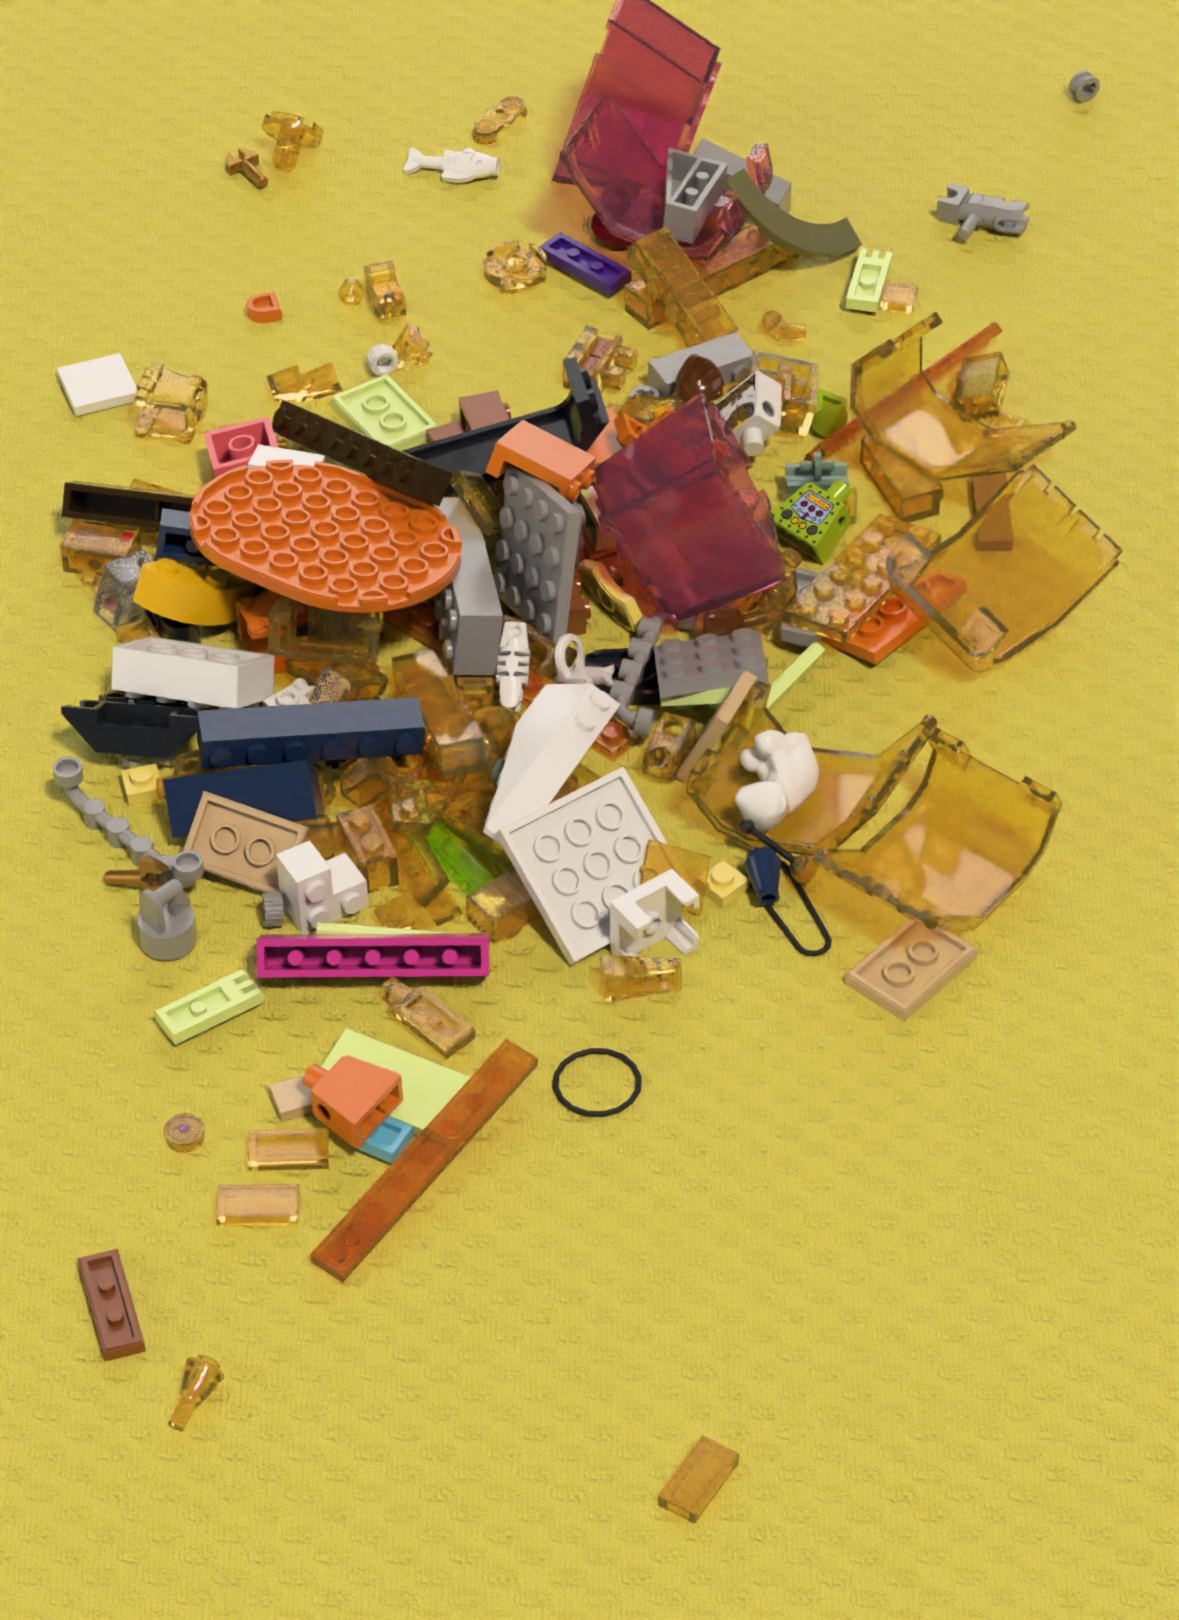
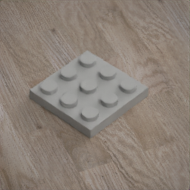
[654,628,769,698]

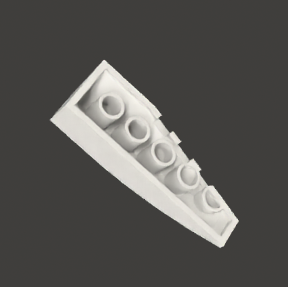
[483,683,621,845]

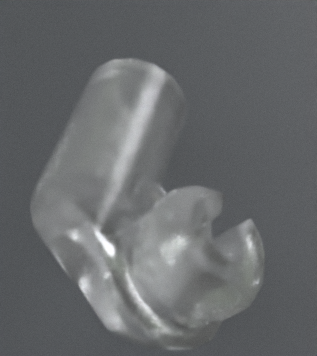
[121,751,176,770]

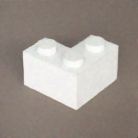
[276,840,369,934]

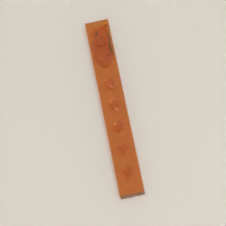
[310,1039,538,1283]

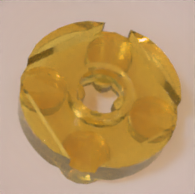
[483,241,547,295]

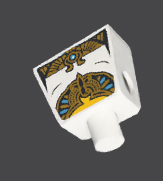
[714,370,782,456]

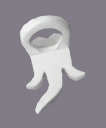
[554,633,615,687]

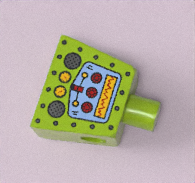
[767,479,852,565]

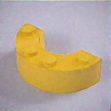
[133,558,257,626]

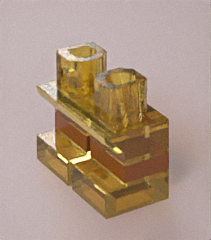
[563,325,637,394]

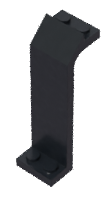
[367,356,609,496]

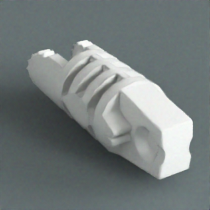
[496,622,530,716]

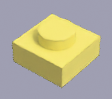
[120,763,164,806]
[696,860,749,908]

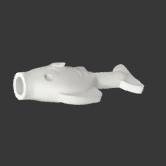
[403,147,501,183]

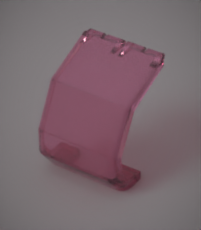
[560,95,773,260]

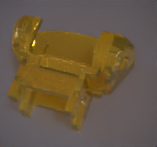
[267,596,380,663]

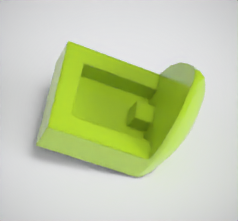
[809,388,848,437]

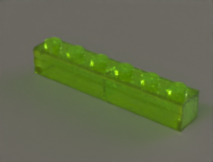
[396,794,501,900]

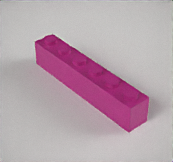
[256,933,490,978]

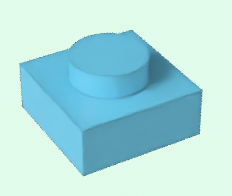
[359,1117,414,1164]

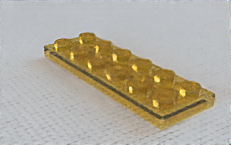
[782,514,941,644]

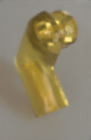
[762,310,806,340]

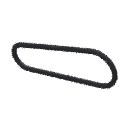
[745,860,832,956]

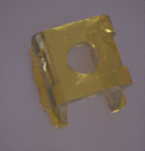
[135,362,208,444]

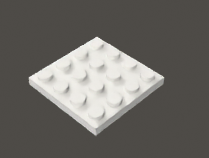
[495,766,693,966]

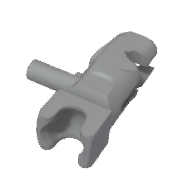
[937,184,1029,240]

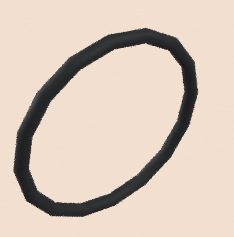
[553,1048,642,1117]

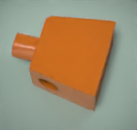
[303,1055,403,1149]

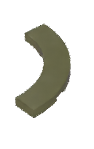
[719,168,863,258]

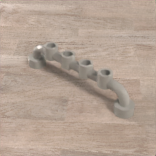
[609,601,700,738]
[52,757,204,888]

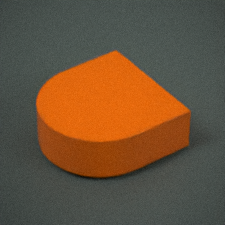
[246,292,282,323]

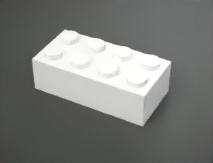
[111,636,275,709]

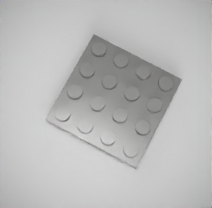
[493,464,582,647]

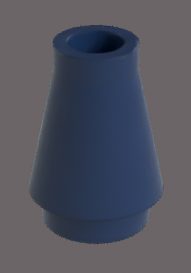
[744,847,781,905]

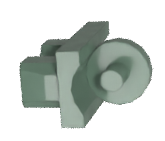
[785,451,849,495]

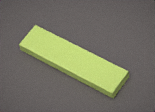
[723,642,826,749]

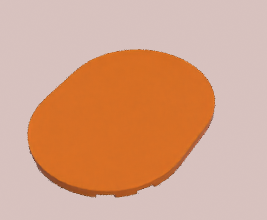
[189,459,462,613]

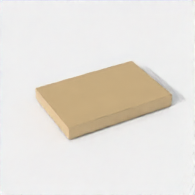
[676,670,757,784]
[183,791,310,893]
[845,912,977,1022]

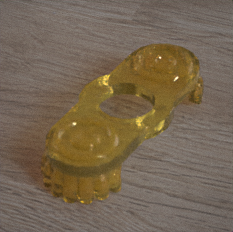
[472,96,527,145]

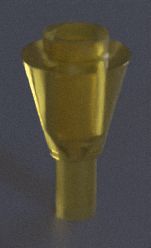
[168,1355,224,1432]

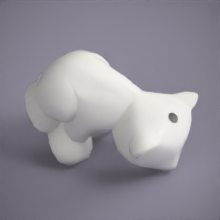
[734,730,819,840]

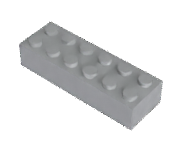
[430,497,503,675]

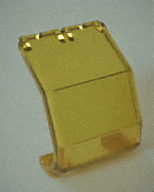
[850,312,1076,482]
[885,464,1123,673]
[686,679,937,858]
[813,726,1062,931]

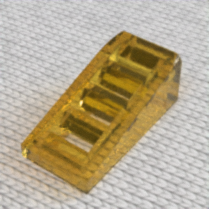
[600,955,682,1002]

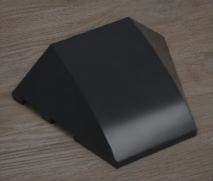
[61,690,201,758]

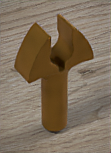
[227,148,268,188]
[104,855,169,891]

